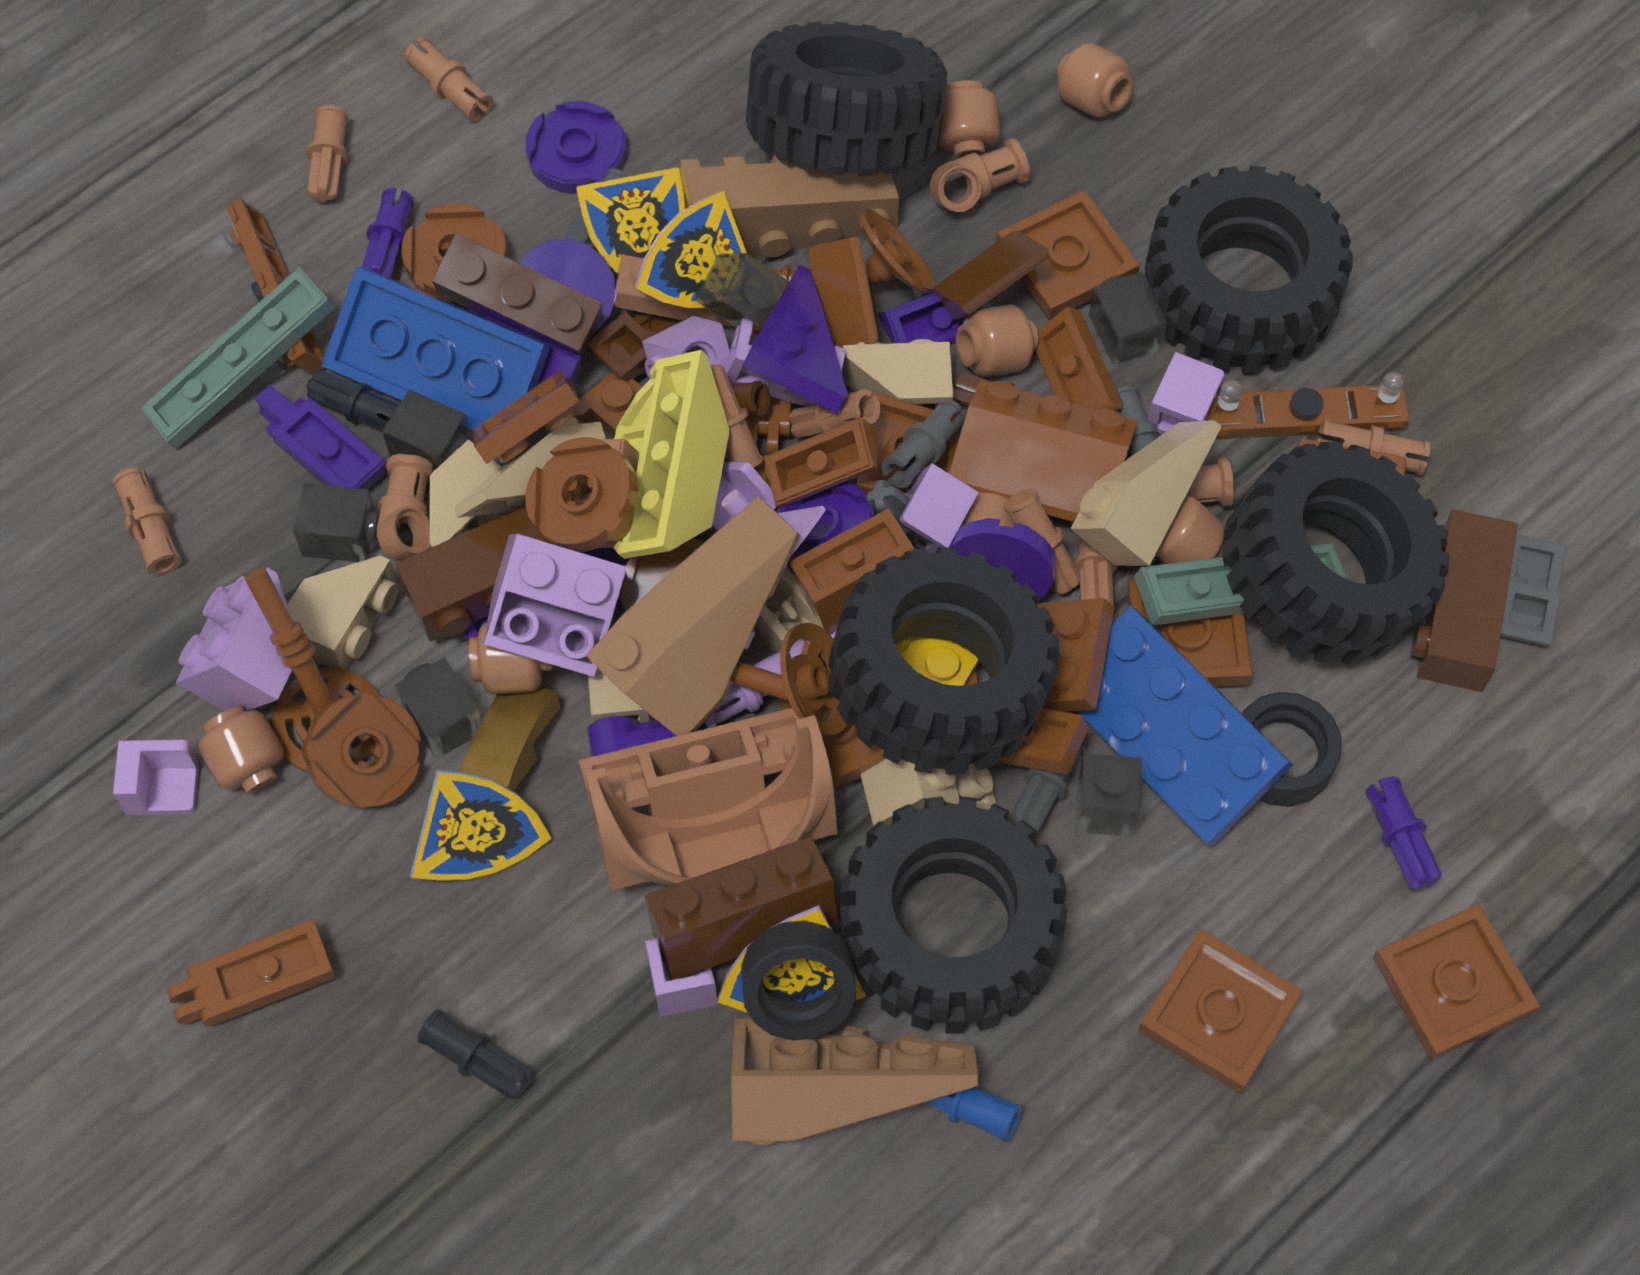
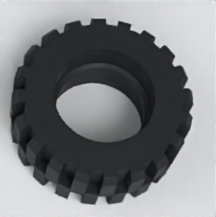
[746,22,947,176]
[1143,165,1353,372]
[1222,442,1449,664]
[828,547,1060,775]
[840,796,1068,1034]

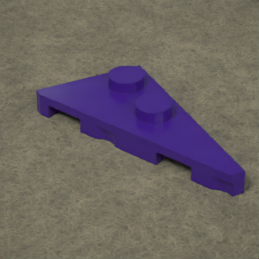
[743,264,848,414]

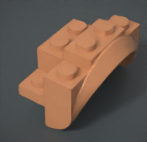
[579,708,838,891]

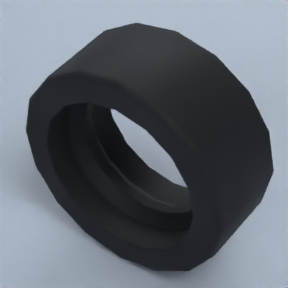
[1242,692,1342,807]
[741,920,857,1041]

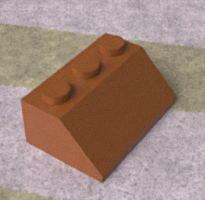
[949,380,1137,522]

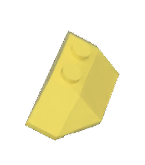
[614,350,730,559]

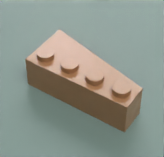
[680,154,899,259]

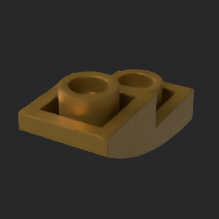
[459,687,560,791]

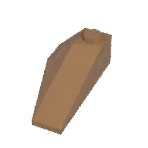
[586,496,800,736]
[731,1018,978,1145]

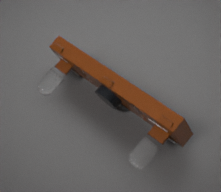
[203,198,325,384]
[1206,372,1409,439]

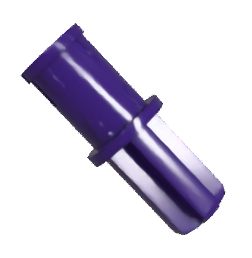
[362,188,415,278]
[1365,776,1442,890]

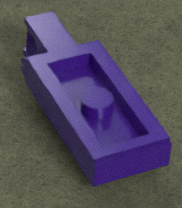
[254,385,388,507]

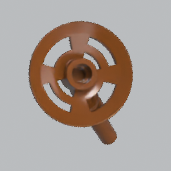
[753,209,936,294]
[245,568,379,773]
[730,622,847,737]

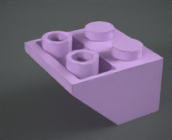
[483,534,627,677]
[176,567,292,711]

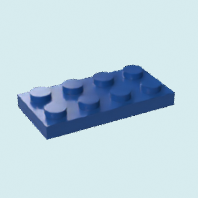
[321,266,551,430]
[1077,605,1293,846]

